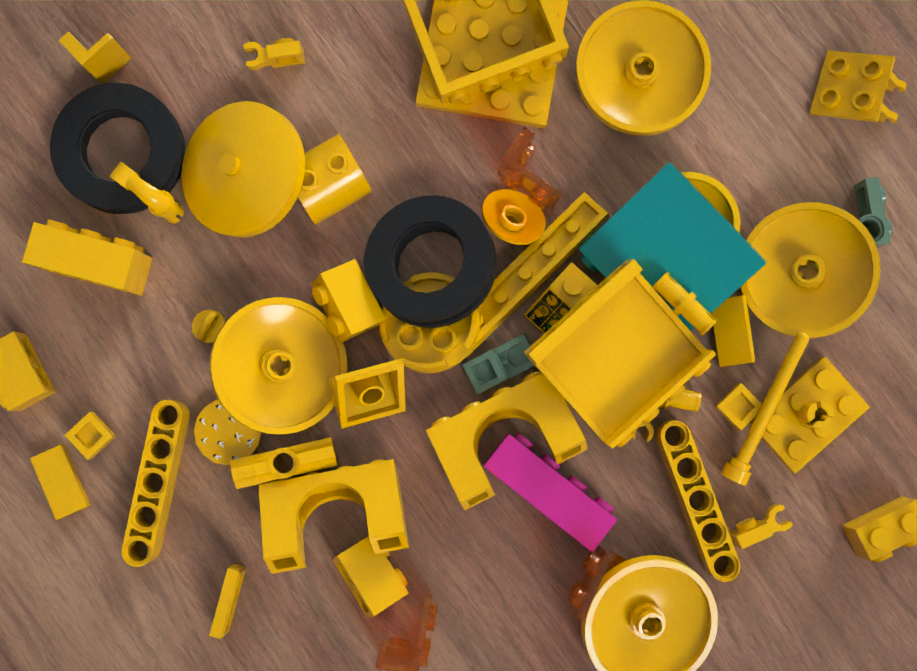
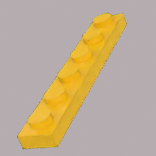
[466,192,609,358]

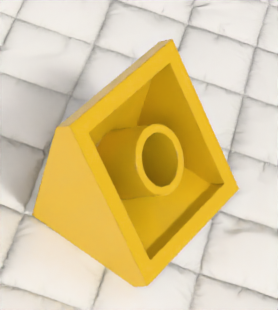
[327,359,406,429]

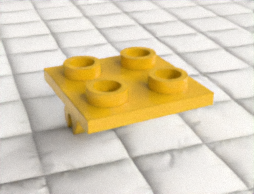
[810,50,907,124]

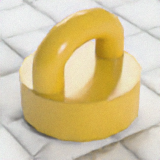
[192,310,226,344]

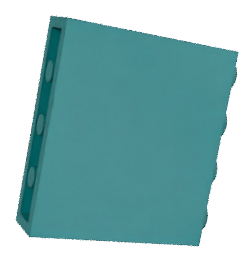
[579,162,766,331]

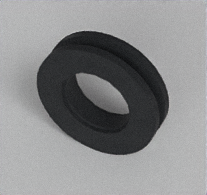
[50,83,185,214]
[364,195,497,328]

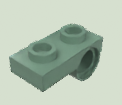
[854,177,892,248]

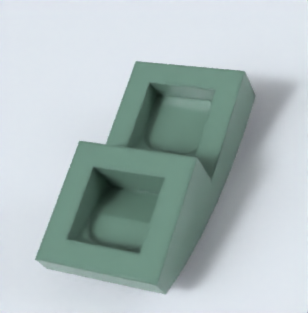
[462,333,535,394]

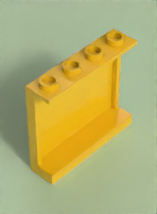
[523,259,716,449]

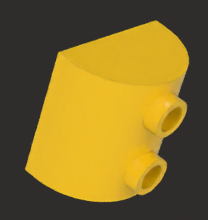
[298,133,372,225]

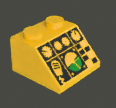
[523,262,597,334]

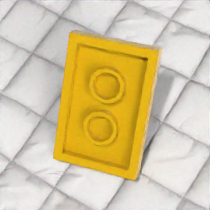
[749,356,870,474]

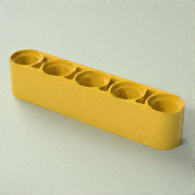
[122,400,190,567]
[654,420,740,582]

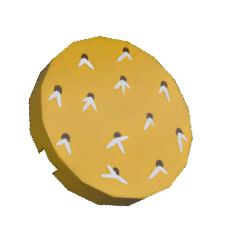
[194,400,263,465]

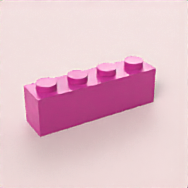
[483,433,617,552]

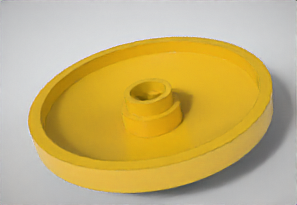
[575,0,711,136]
[181,101,305,238]
[740,202,881,339]
[209,297,347,434]
[581,555,718,671]

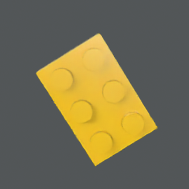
[22,219,153,296]

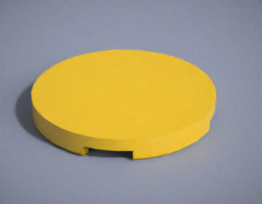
[379,272,481,373]

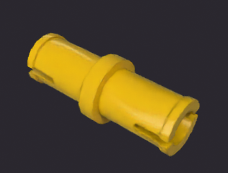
[652,272,718,336]

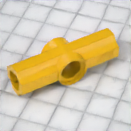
[230,437,338,490]

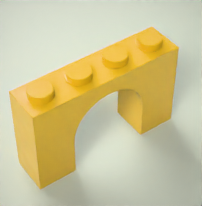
[426,372,588,510]
[258,459,409,574]

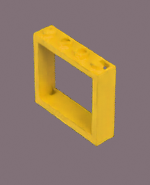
[401,0,569,105]

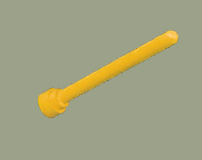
[721,331,809,486]

